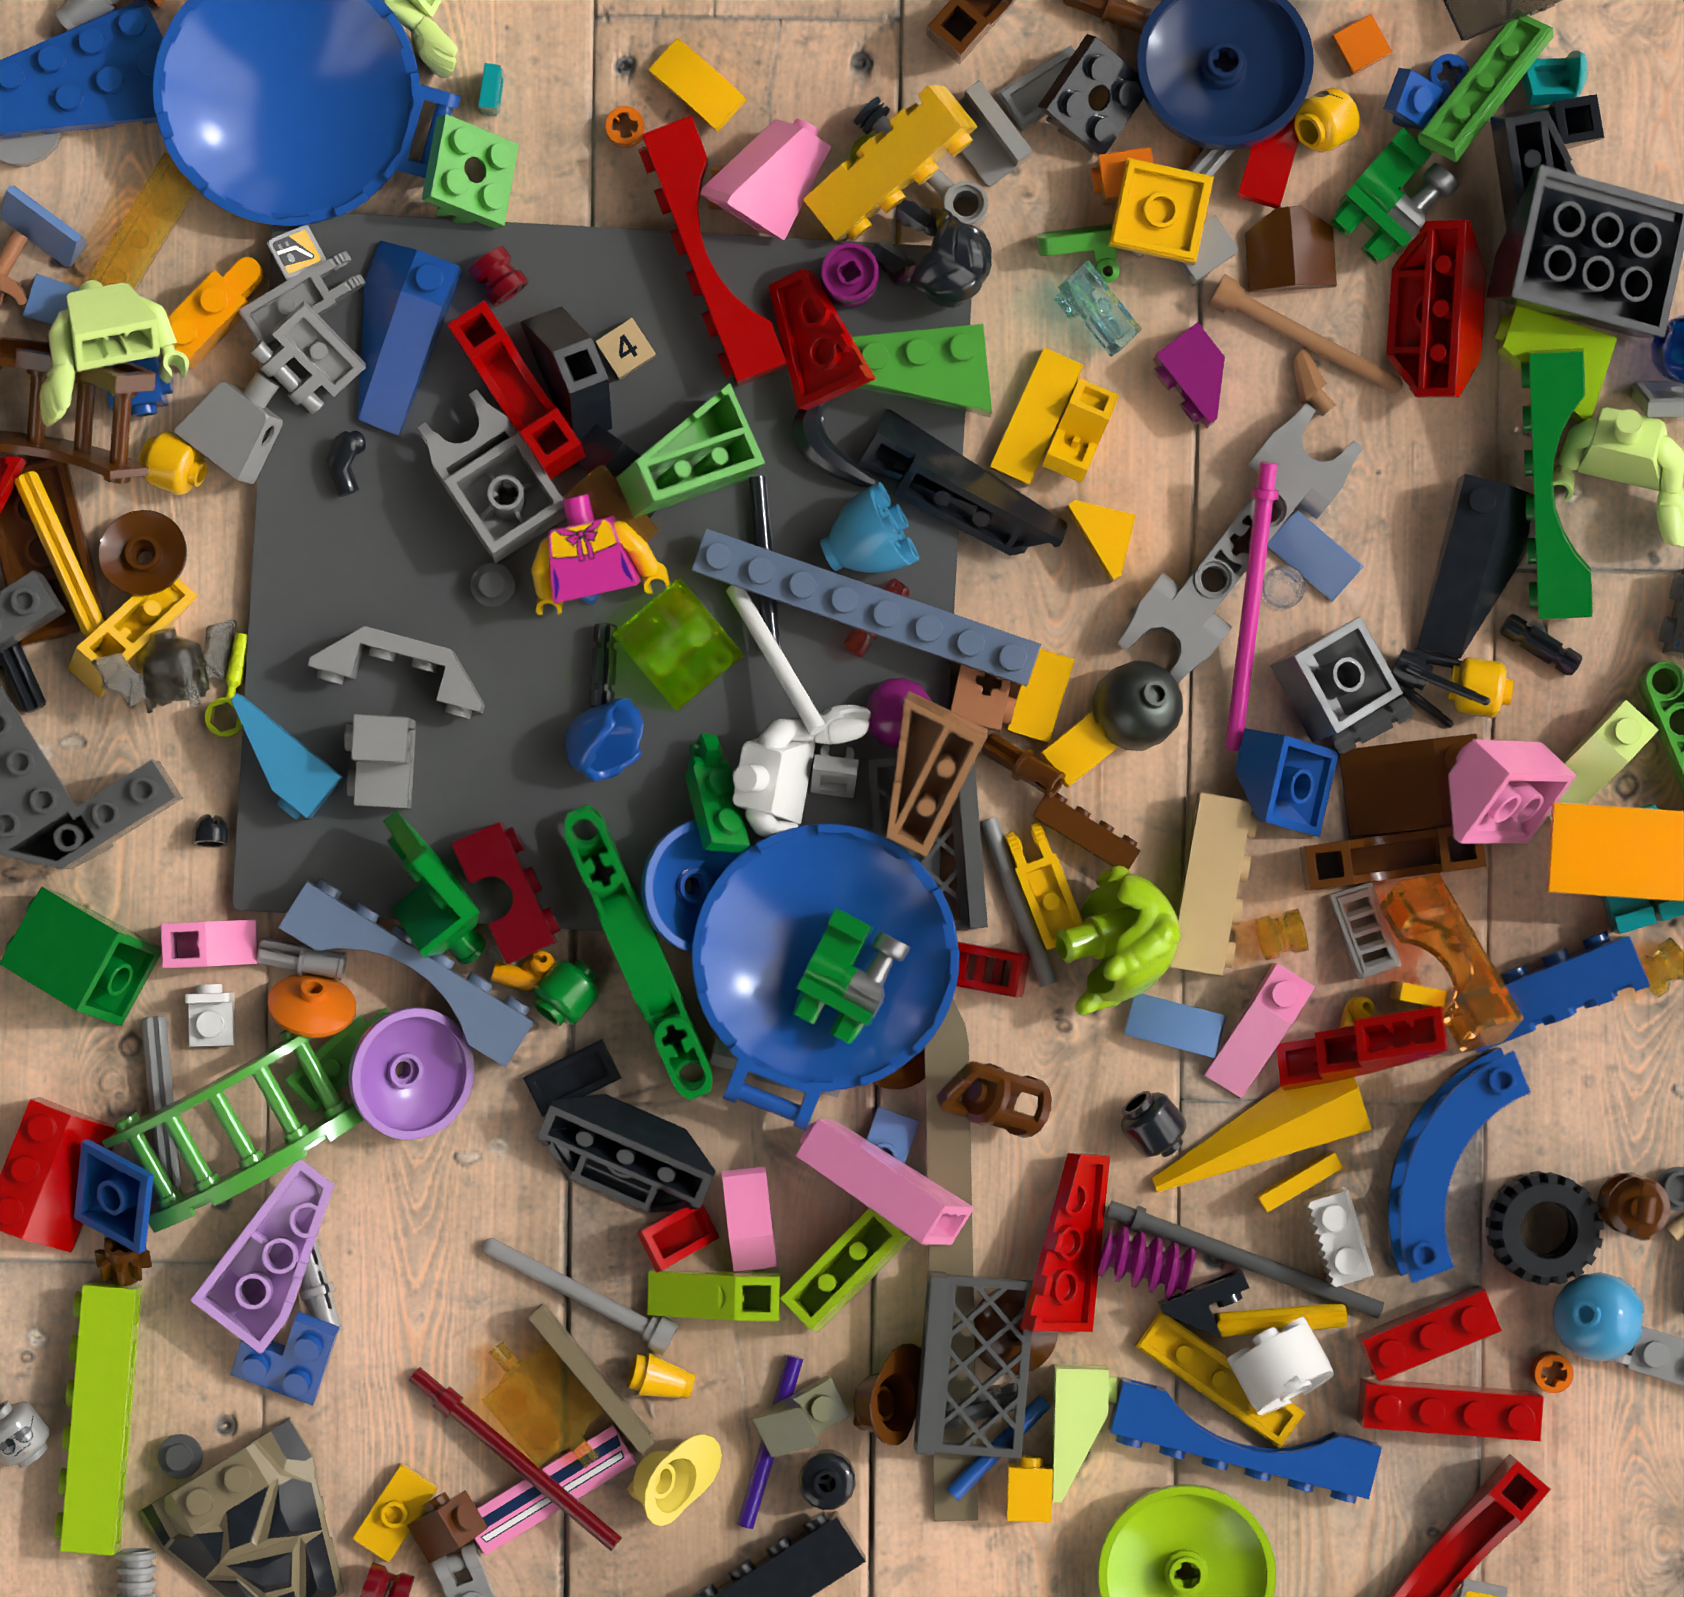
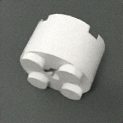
[1227,1317,1334,1415]

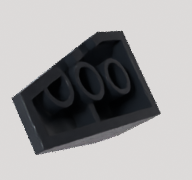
[1417,474,1536,659]

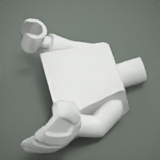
[733,705,871,838]

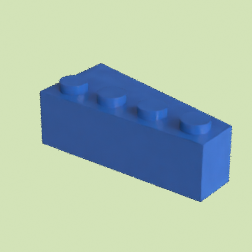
[1452,931,1650,1052]

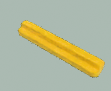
[1216,1303,1347,1337]

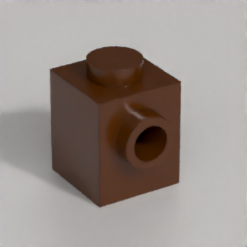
[407,1490,488,1563]

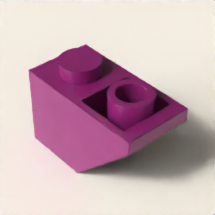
[1153,322,1225,428]

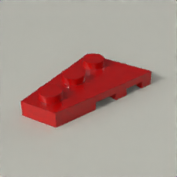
[769,269,876,410]

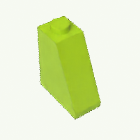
[1494,306,1618,424]

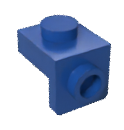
[1383,68,1443,130]

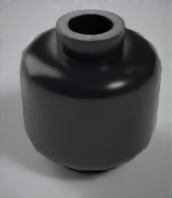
[1121,1091,1187,1157]
[799,1449,856,1510]

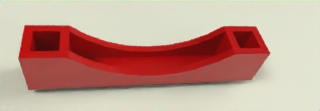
[638,115,787,387]
[1387,1454,1551,1597]

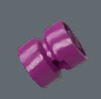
[822,243,879,308]

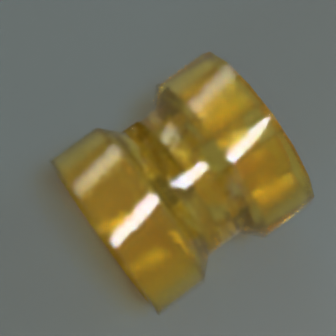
[1255,908,1309,961]
[1639,937,1684,998]

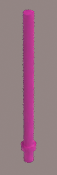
[1225,461,1279,751]

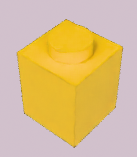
[1005,1455,1053,1523]

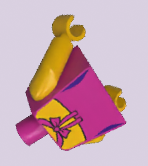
[531,494,670,615]

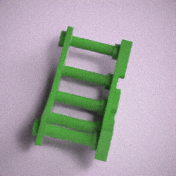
[102,1030,364,1233]

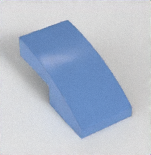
[1124,994,1227,1058]

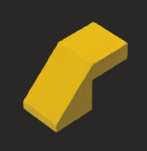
[1042,378,1119,483]

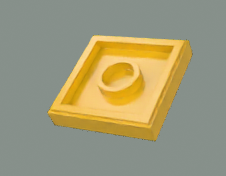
[1108,158,1214,265]

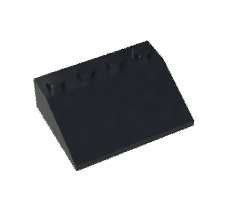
[1486,165,1684,338]

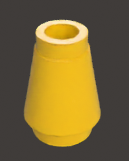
[627,1352,695,1399]

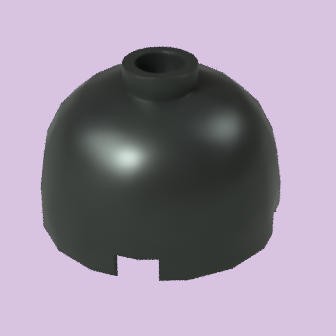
[1092,661,1183,751]

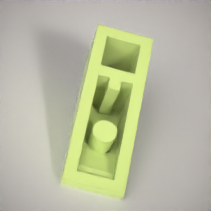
[1547,700,1659,819]
[1052,1364,1117,1503]

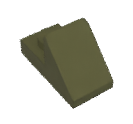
[751,1375,850,1458]

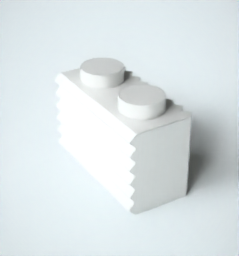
[1302,1187,1374,1287]

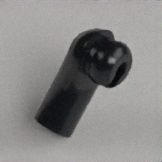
[326,430,366,497]

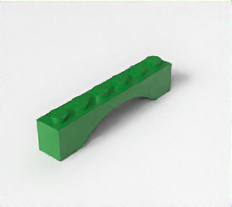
[1521,348,1593,619]

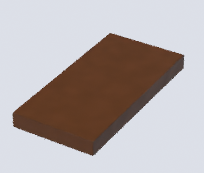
[0,459,107,647]

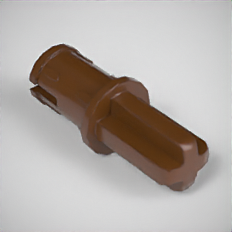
[1063,0,1152,35]
[981,733,1066,798]

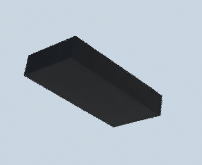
[523,1039,622,1117]

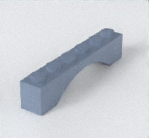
[278,878,534,1067]

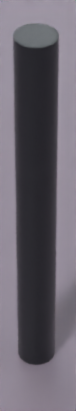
[749,476,781,649]

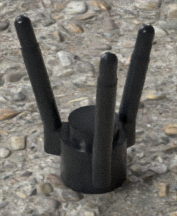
[1392,648,1490,728]

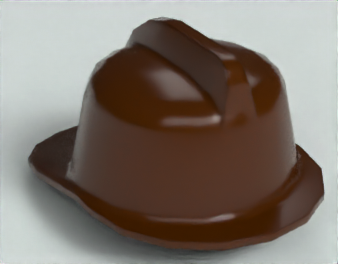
[853,1343,921,1446]

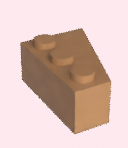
[887,691,988,857]

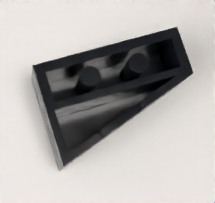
[1490,109,1577,230]

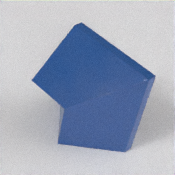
[74,1139,154,1254]

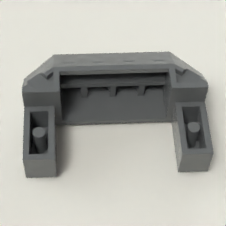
[0,571,183,869]

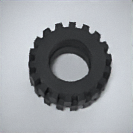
[1485,1171,1604,1286]

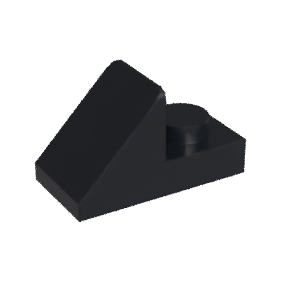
[1158,1268,1249,1338]

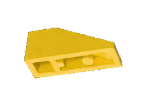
[67,578,198,698]

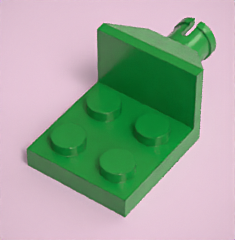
[383,810,486,964]

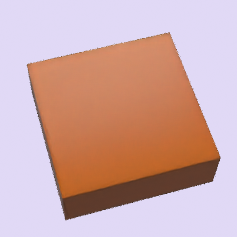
[1331,14,1392,76]

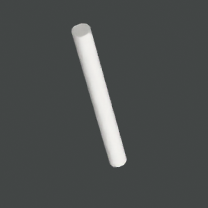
[726,585,826,735]

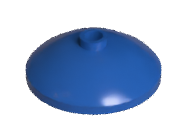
[641,820,751,952]

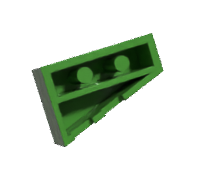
[852,324,992,418]
[616,383,765,518]

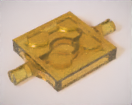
[482,1341,605,1469]

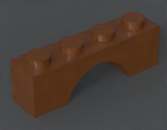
[1299,826,1487,890]

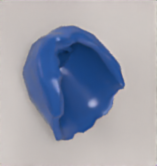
[565,698,644,782]

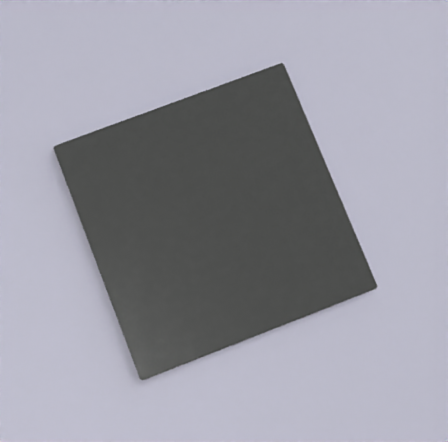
[232,213,972,934]

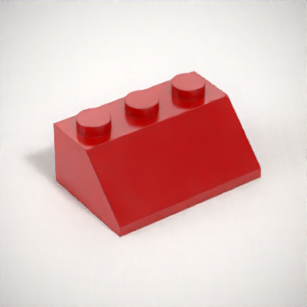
[0,1097,116,1252]

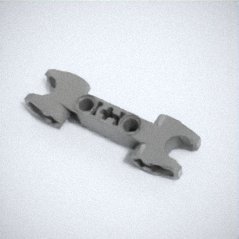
[1117,403,1363,684]

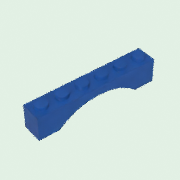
[1108,1377,1382,1503]

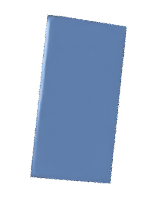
[0,185,88,268]
[1267,510,1363,602]

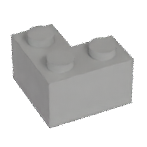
[345,715,416,809]

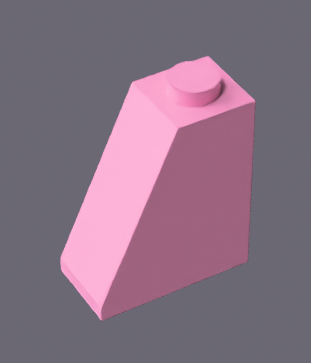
[700,118,831,240]

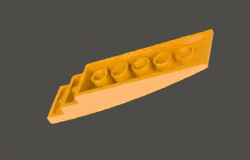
[1546,802,1684,902]

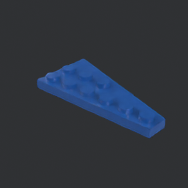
[0,0,163,138]

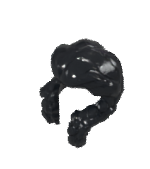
[870,199,992,308]

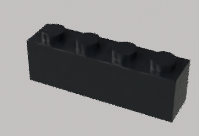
[691,1511,866,1597]

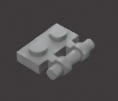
[250,301,366,414]

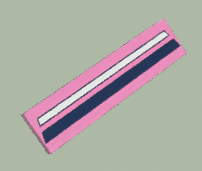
[475,1424,637,1556]

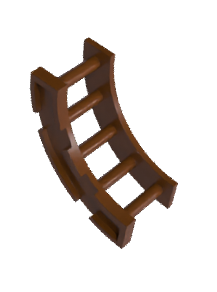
[0,337,156,484]

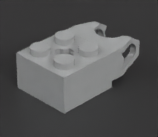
[417,389,566,564]

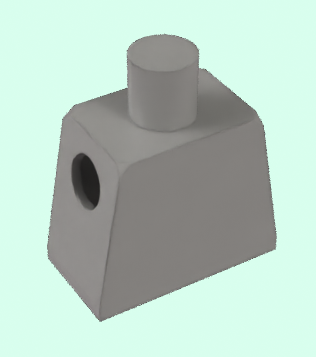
[174,371,283,485]

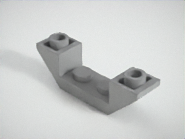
[308,626,485,719]

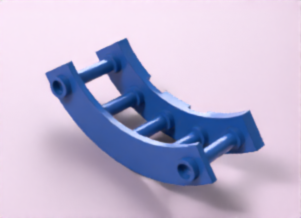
[1387,1047,1531,1284]

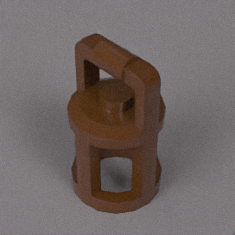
[937,1061,1052,1138]
[1597,1172,1671,1241]

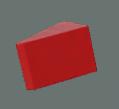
[636,1203,720,1273]

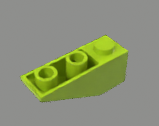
[647,1270,781,1321]

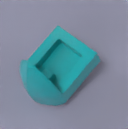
[1521,51,1588,106]

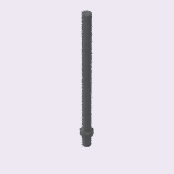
[1106,1200,1384,1319]

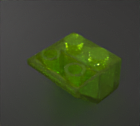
[612,577,744,712]

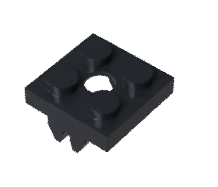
[1037,34,1144,157]

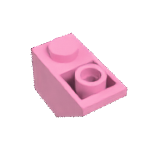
[161,920,259,968]

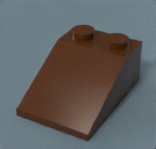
[1339,733,1477,837]

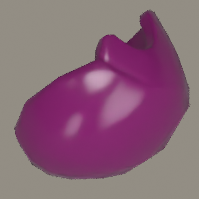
[867,677,931,750]

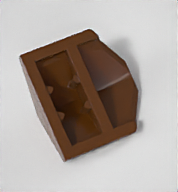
[1245,206,1337,293]

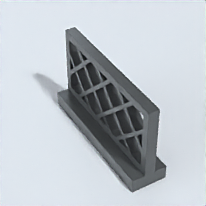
[868,757,988,930]
[913,1271,1033,1459]

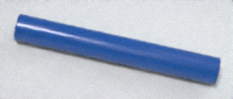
[946,1395,1051,1501]

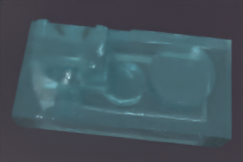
[1054,260,1142,357]

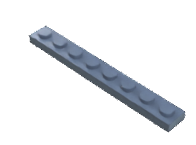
[692,529,1041,687]

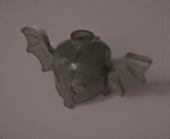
[92,620,237,714]

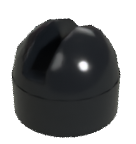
[192,814,228,847]

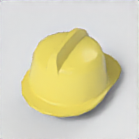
[627,1434,722,1526]

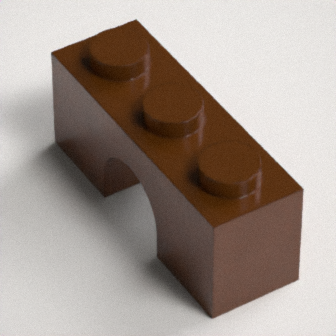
[927,0,1016,65]

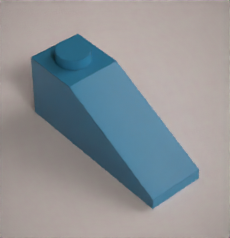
[231,693,345,820]

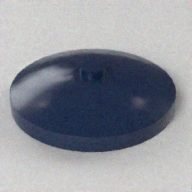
[1136,0,1314,150]

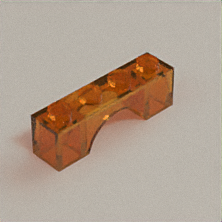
[1379,873,1524,1052]

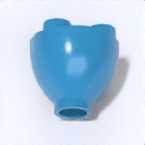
[820,482,919,573]

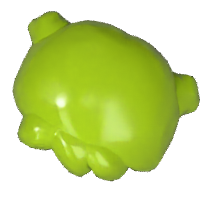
[1055,865,1181,1016]

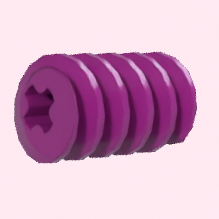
[1097,1226,1196,1299]

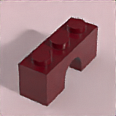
[451,821,561,965]

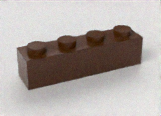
[1032,793,1141,870]

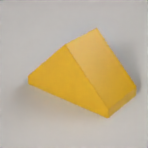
[1066,500,1136,583]

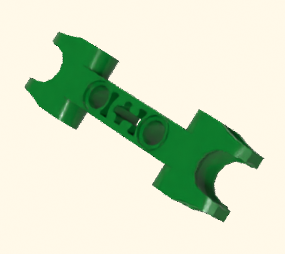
[564,804,712,1100]

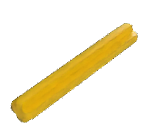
[14,471,105,636]

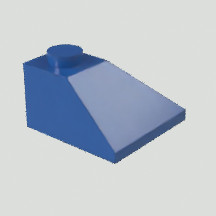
[1235,728,1339,837]

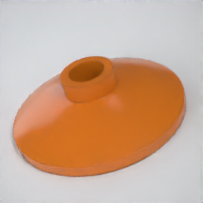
[267,973,356,1038]

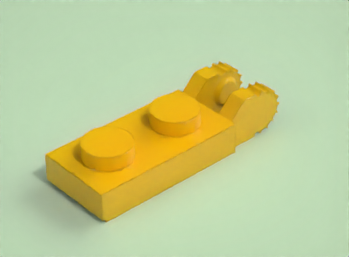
[1005,822,1083,951]

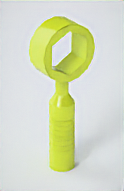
[205,632,248,737]

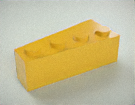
[803,85,978,241]

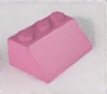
[1449,739,1577,844]

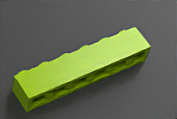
[54,1281,142,1556]

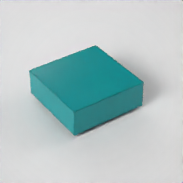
[478,63,505,116]

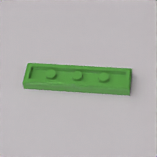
[1418,11,1554,162]

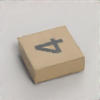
[595,318,657,380]

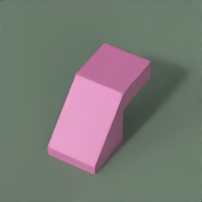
[722,1166,777,1272]

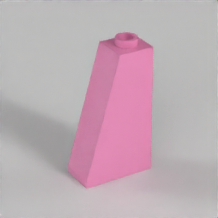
[796,1118,974,1245]

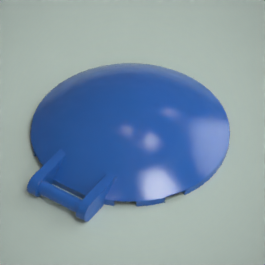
[153,0,461,226]
[692,824,959,1131]

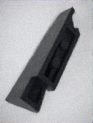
[858,409,1067,556]

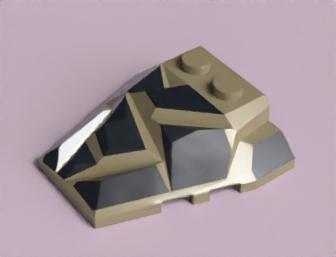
[138,1418,344,1597]

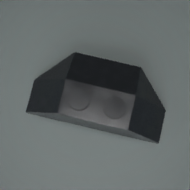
[537,1094,716,1213]

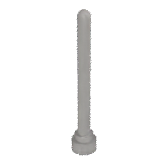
[482,1238,679,1356]

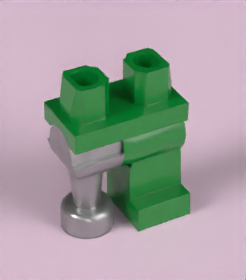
[1331,127,1460,265]
[793,908,911,1044]

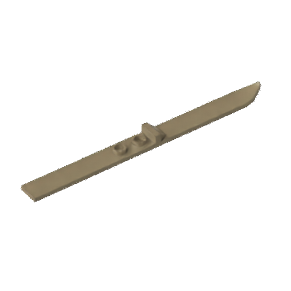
[924,999,978,1521]

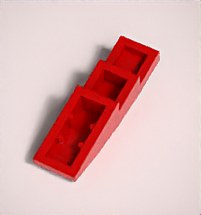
[1276,1006,1448,1091]

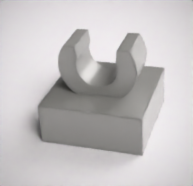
[810,744,859,798]

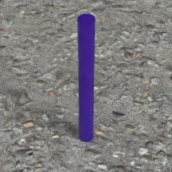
[737,1354,804,1529]

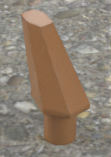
[1293,347,1335,416]

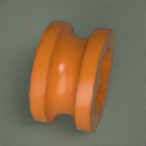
[605,106,646,149]
[1531,1351,1574,1394]

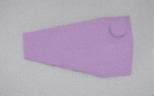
[190,1159,335,1354]

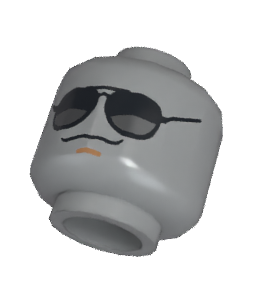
[0,1400,50,1468]

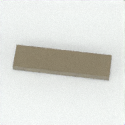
[528,1304,655,1455]

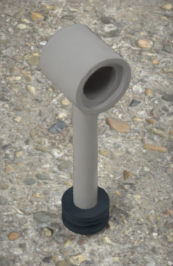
[853,97,988,228]

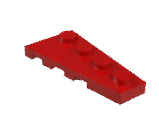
[1020,1153,1110,1332]

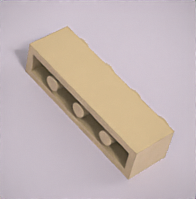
[1169,792,1258,976]

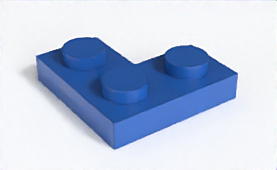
[230,1312,340,1406]

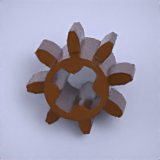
[94,1237,152,1286]

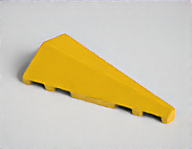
[1152,1077,1372,1193]

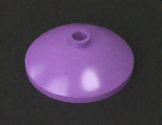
[349,1007,475,1140]

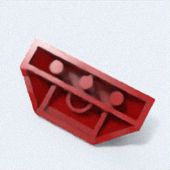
[1386,220,1486,398]

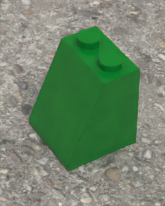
[0,886,162,1026]

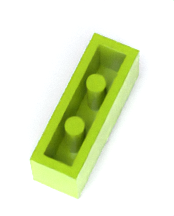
[780,1208,912,1332]

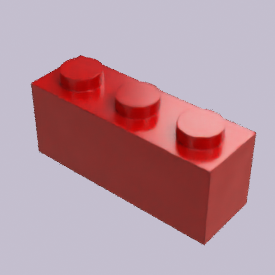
[1356,1285,1502,1382]

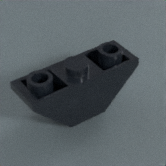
[520,306,612,441]

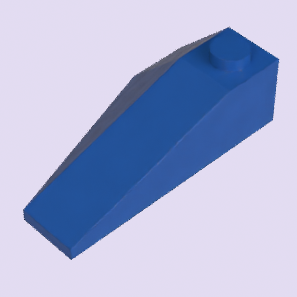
[358,240,463,437]

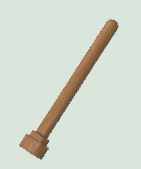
[1208,274,1403,393]

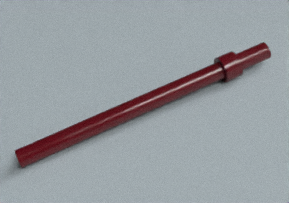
[409,1367,622,1551]

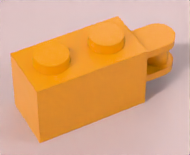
[168,257,264,370]

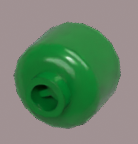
[533,960,599,1026]

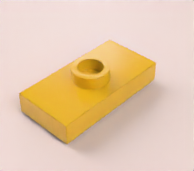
[352,1463,439,1563]

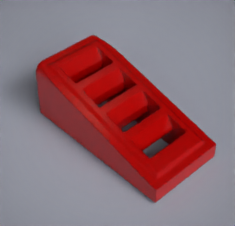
[956,941,1030,998]

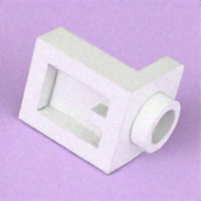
[185,984,236,1047]

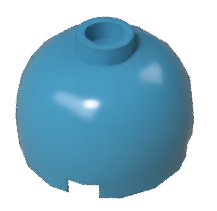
[1552,1272,1644,1361]

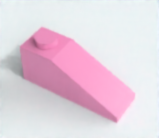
[1204,963,1315,1098]

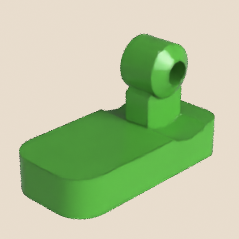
[1036,224,1120,283]

